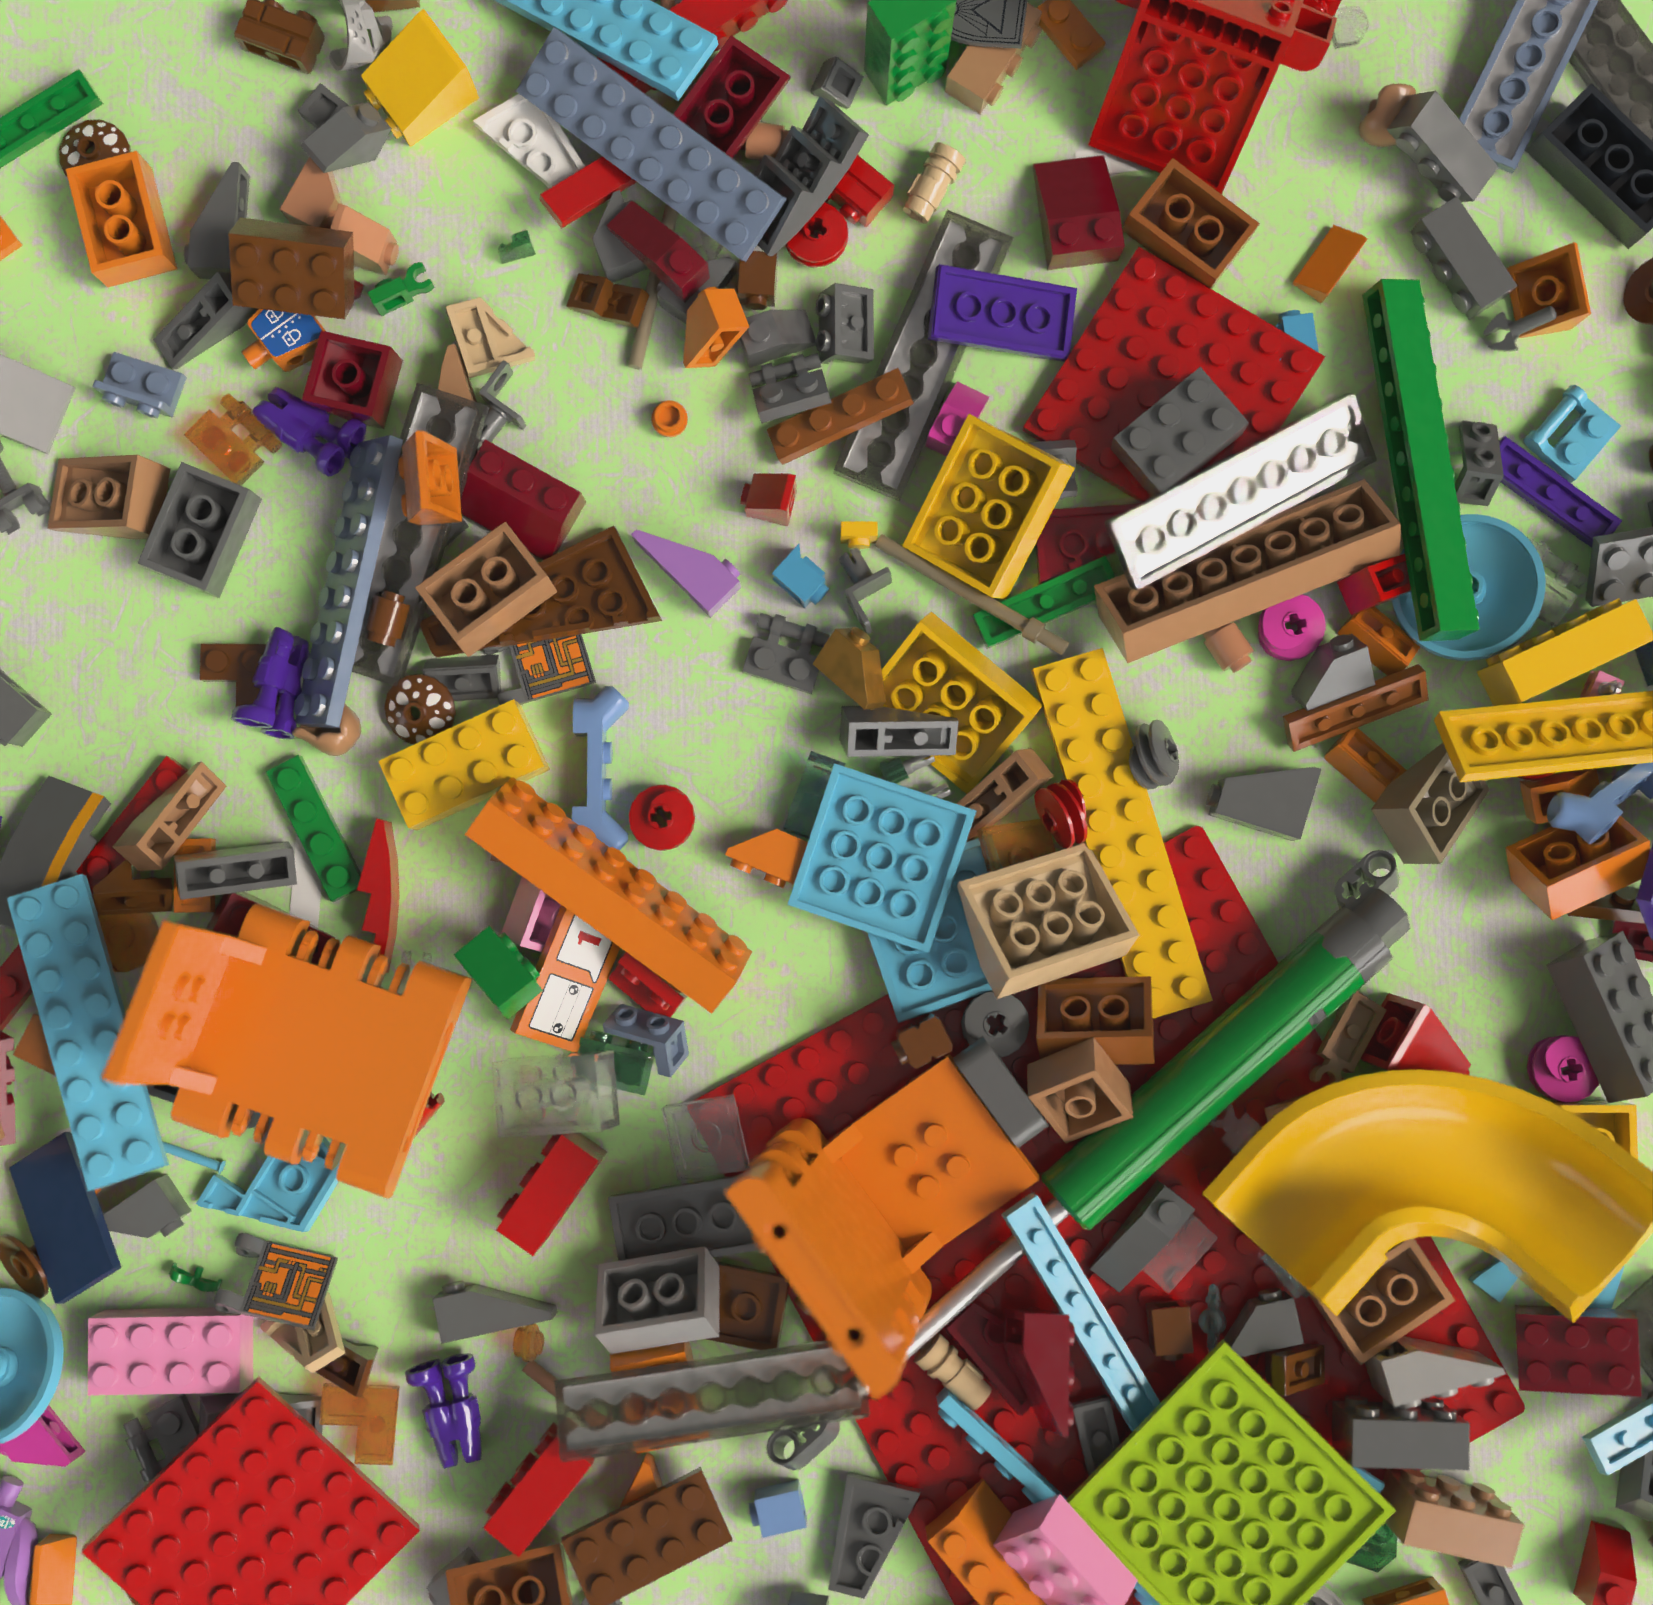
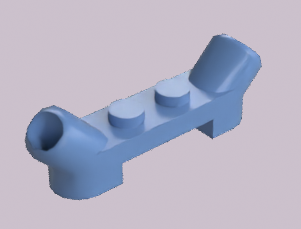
[572,686,629,850]
[1547,762,1653,844]

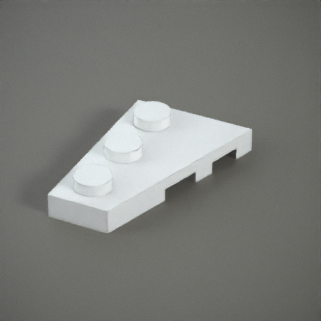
[473,94,585,188]

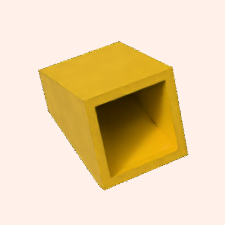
[361,9,479,147]

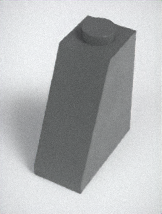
[1206,767,1321,841]

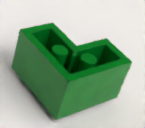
[453,926,543,1020]

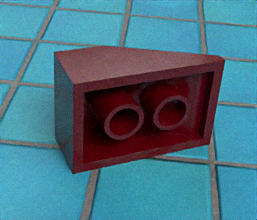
[1033,155,1125,270]

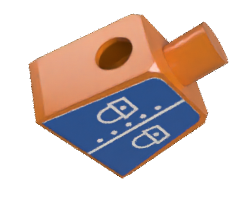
[241,309,326,372]

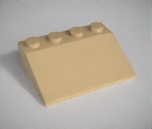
[957,843,1139,999]

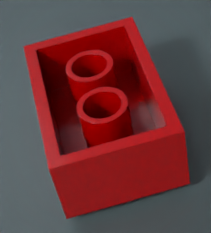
[496,1127,607,1256]
[483,1416,600,1558]

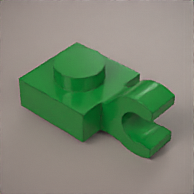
[367,262,434,316]

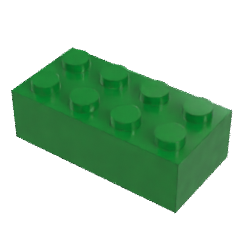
[864,0,956,105]

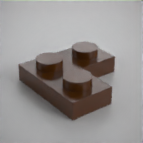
[200,644,276,709]

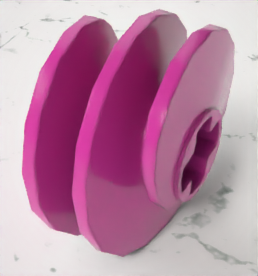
[1258,594,1326,661]
[1526,1035,1599,1102]

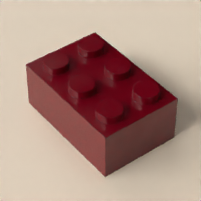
[1515,1305,1642,1397]

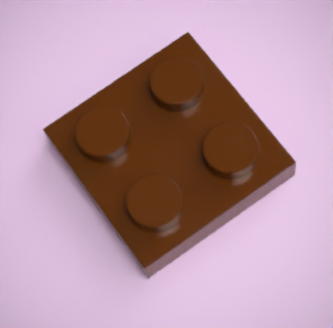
[707,1262,790,1354]

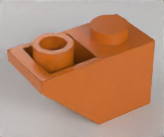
[1519,768,1599,825]
[725,829,808,888]

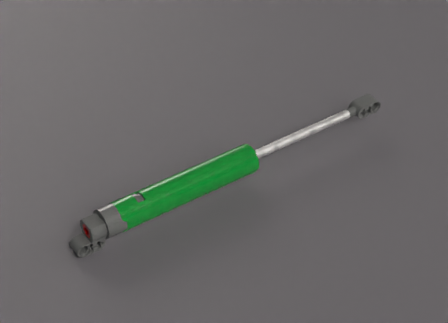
[766,850,1410,1470]

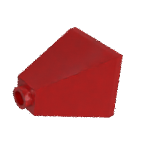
[1360,993,1471,1075]

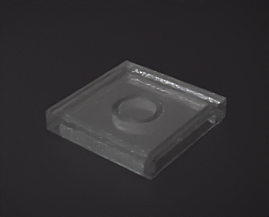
[661,1094,750,1180]

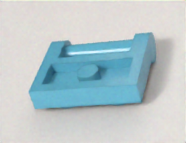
[1523,385,1621,483]

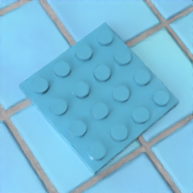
[787,763,976,953]
[867,835,1001,1023]

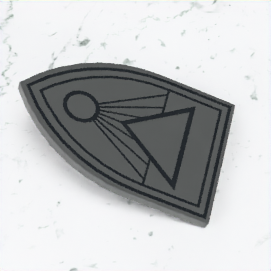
[951,0,1028,49]

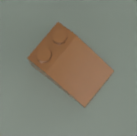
[47,455,171,539]

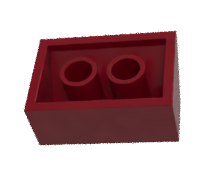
[673,35,791,159]
[460,439,586,560]

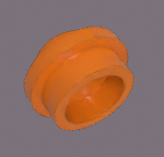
[651,400,688,437]

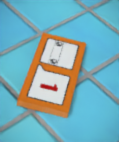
[510,905,620,1053]

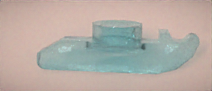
[1198,1284,1227,1352]

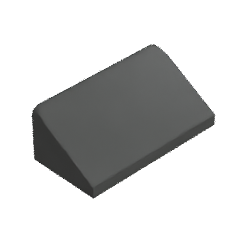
[423,655,501,701]

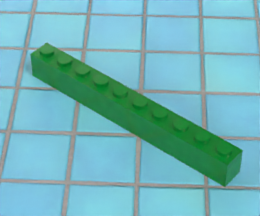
[1362,279,1480,641]

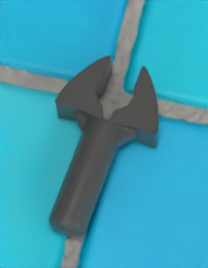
[1483,306,1556,352]

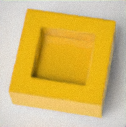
[841,521,878,549]

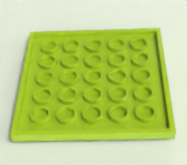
[1066,1339,1396,1605]

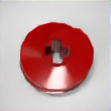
[785,202,849,268]
[1034,779,1088,848]
[628,785,695,851]

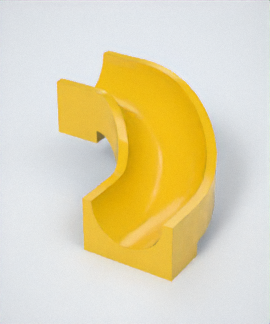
[1202,1070,1653,1323]

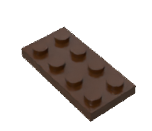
[561,1467,733,1605]

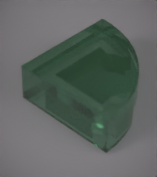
[498,230,536,264]

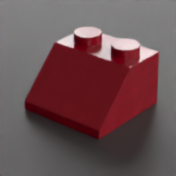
[302,330,403,429]

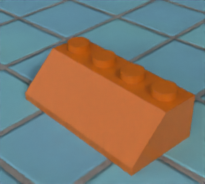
[925,1478,1047,1605]

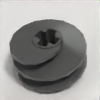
[1129,720,1179,790]
[961,991,1030,1057]

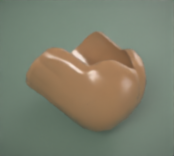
[1359,84,1416,147]
[292,704,361,756]

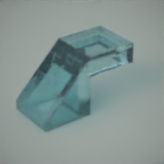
[783,751,846,839]

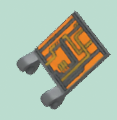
[483,634,596,705]
[214,1233,338,1331]

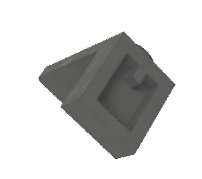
[1455,420,1504,506]

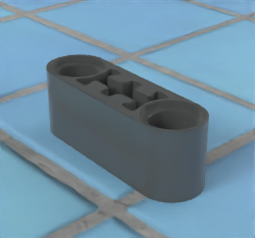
[953,1036,1049,1148]

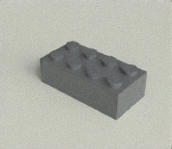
[1546,931,1653,1103]

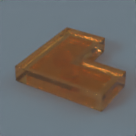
[319,1383,400,1465]

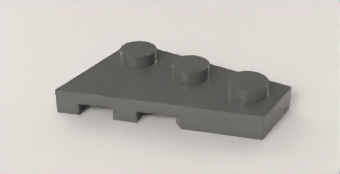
[828,1473,922,1599]

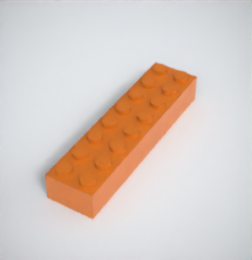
[465,777,752,1014]

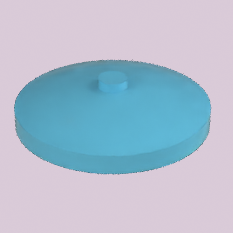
[1392,514,1546,661]
[0,1288,64,1444]

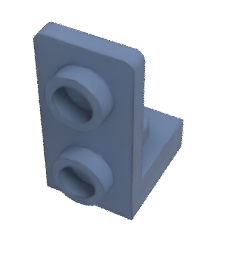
[603,1004,689,1078]

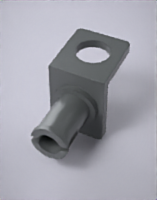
[471,360,527,444]
[839,548,892,635]

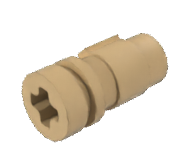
[903,142,966,224]
[914,1333,992,1411]

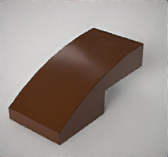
[566,273,650,328]

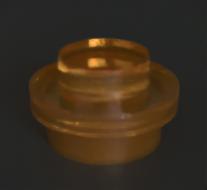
[513,1324,544,1362]

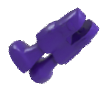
[252,387,366,477]
[231,627,310,740]
[405,1353,482,1469]

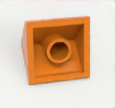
[1506,242,1591,338]

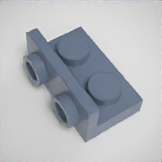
[92,352,187,419]

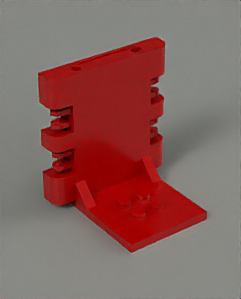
[1088,0,1341,194]

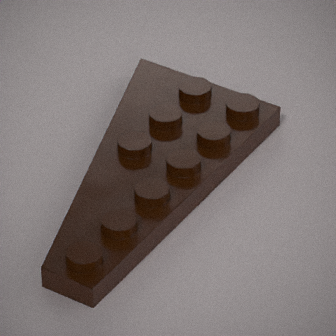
[418,526,662,658]

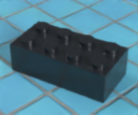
[1525,83,1653,249]

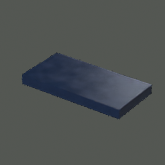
[9,1132,122,1304]

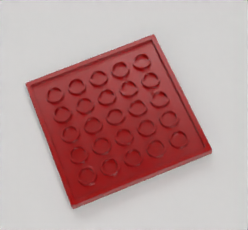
[1023,247,1325,533]
[81,1376,420,1605]

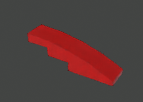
[357,818,400,973]

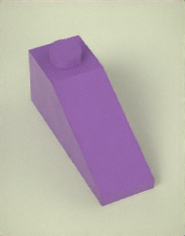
[631,529,741,618]

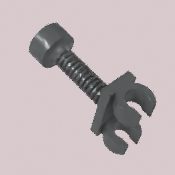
[0,441,50,535]

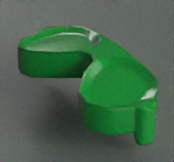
[169,1263,222,1292]

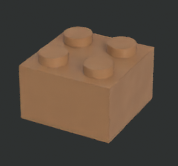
[1027,1037,1133,1143]

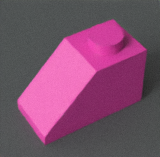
[926,381,990,457]
[0,1405,86,1467]

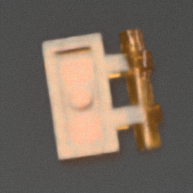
[184,394,282,486]

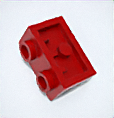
[609,952,688,1017]

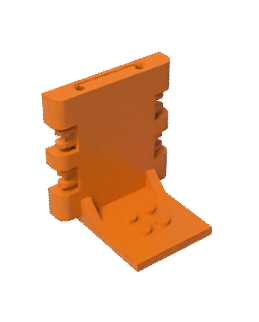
[101,903,473,1199]
[724,1054,1040,1400]

